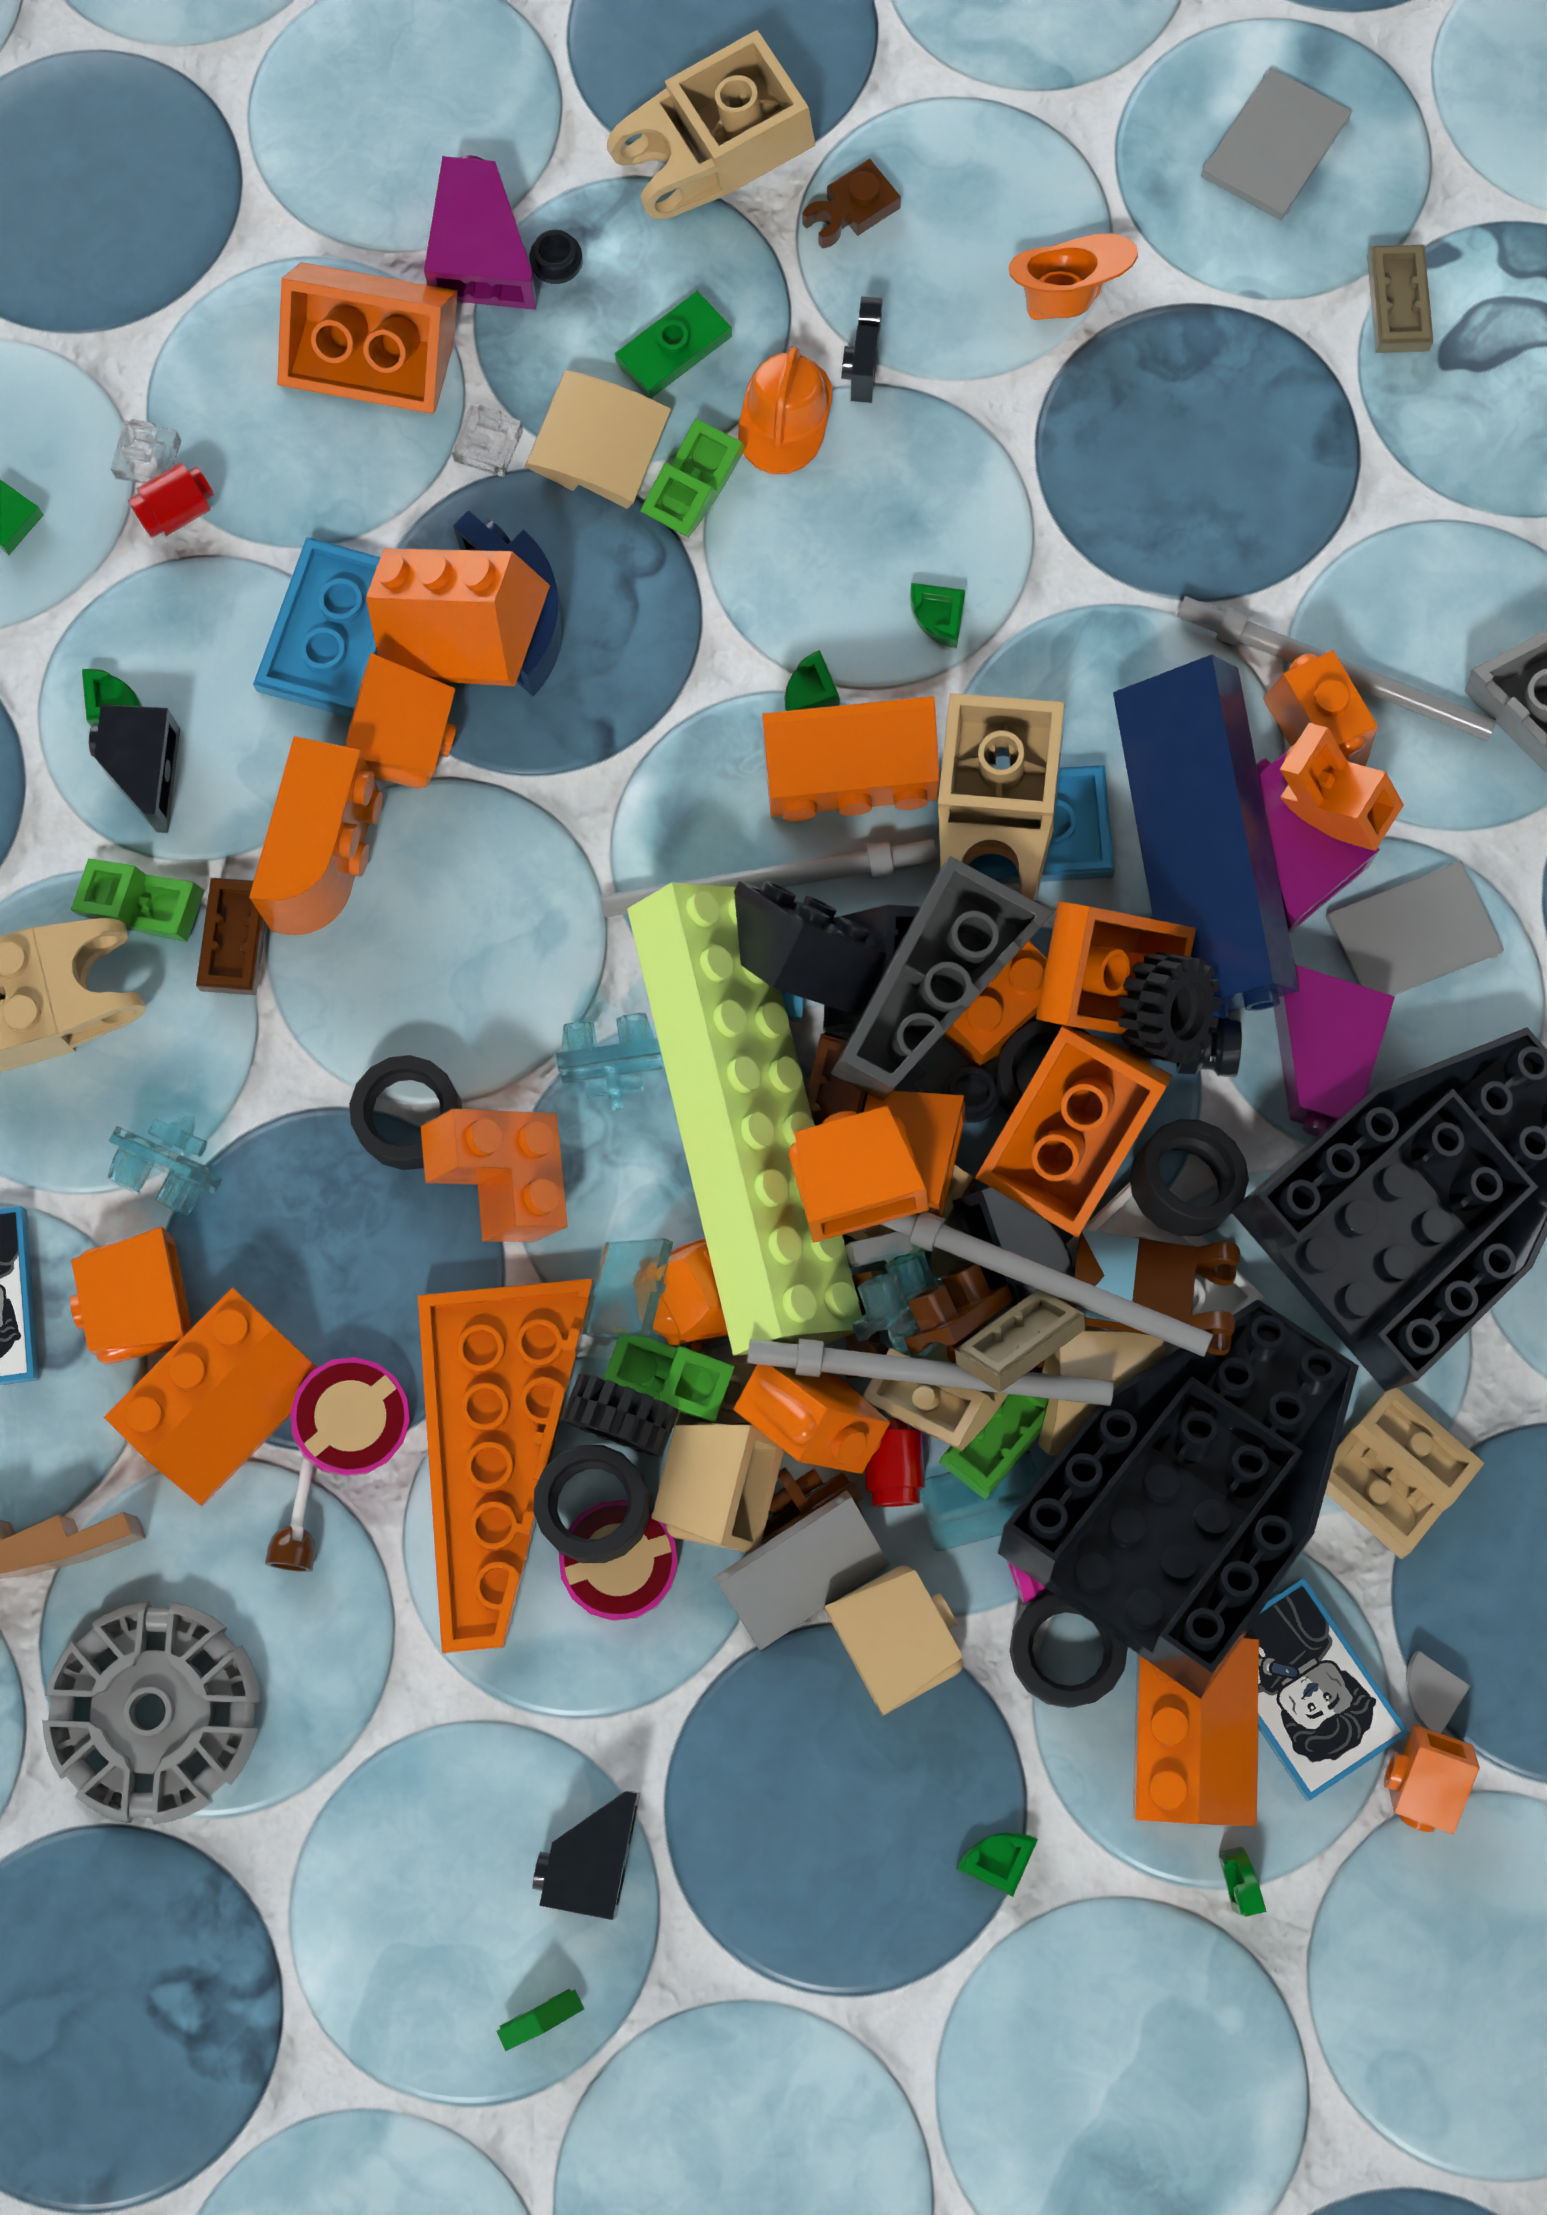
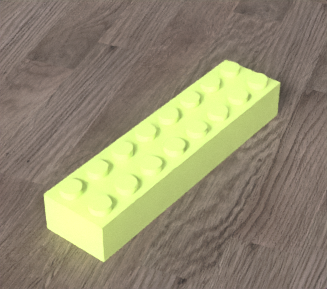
[627,882,865,1356]

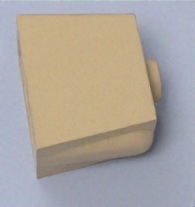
[651,1421,784,1554]
[824,1565,963,1716]

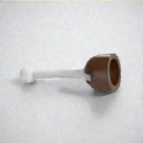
[265,1457,316,1572]

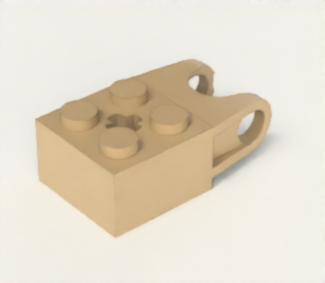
[607,30,816,219]
[938,693,1065,902]
[0,918,146,1073]

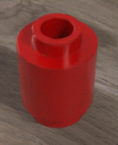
[128,462,214,539]
[865,1419,925,1507]

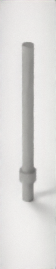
[1177,596,1496,741]
[600,839,937,918]
[880,1211,1213,1357]
[747,1338,1113,1406]

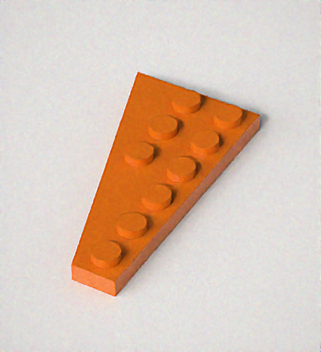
[418,1278,595,1654]

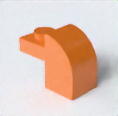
[1280,723,1404,851]

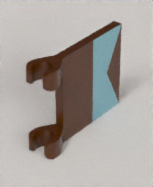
[1070,1230,1240,1355]

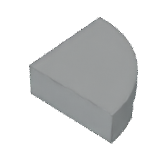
[845,1232,913,1269]
[1406,1651,1470,1734]

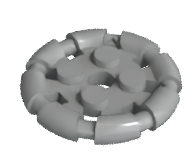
[42,1601,261,1824]

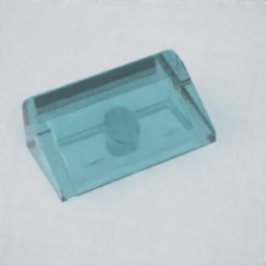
[920,1450,1040,1551]

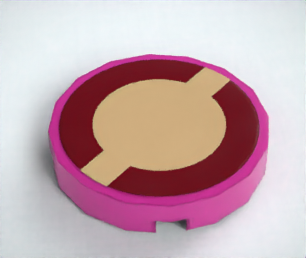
[290,1357,410,1476]
[559,1500,679,1621]

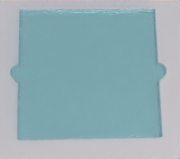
[582,1238,673,1337]

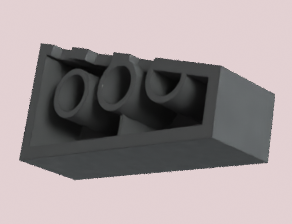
[831,855,1054,1102]

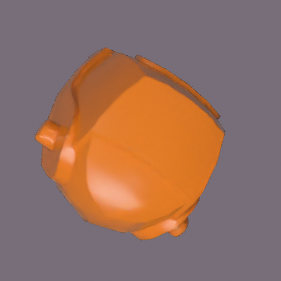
[638,1239,729,1352]

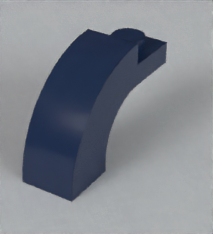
[453,511,563,697]

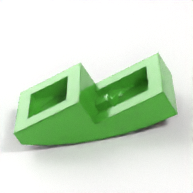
[640,418,746,538]
[71,858,205,942]
[603,1328,735,1423]

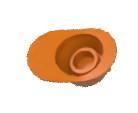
[1009,233,1138,320]
[738,346,832,474]

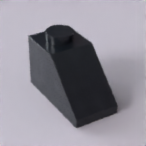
[89,704,180,833]
[952,1187,1074,1308]
[532,1790,641,1920]

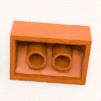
[277,262,457,414]
[366,548,550,686]
[762,696,939,822]
[975,1025,1173,1238]
[104,1287,318,1506]
[1133,1638,1259,1827]

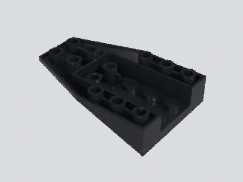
[1230,1027,1547,1391]
[998,1299,1359,1699]

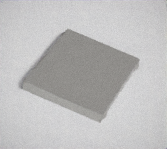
[1201,68,1352,221]
[1326,861,1504,996]
[714,1490,890,1651]

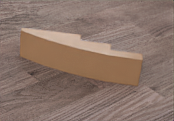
[0,1512,146,1579]

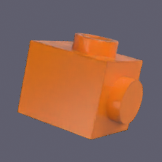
[1384,1724,1480,1835]

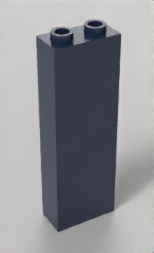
[1113,654,1300,1022]

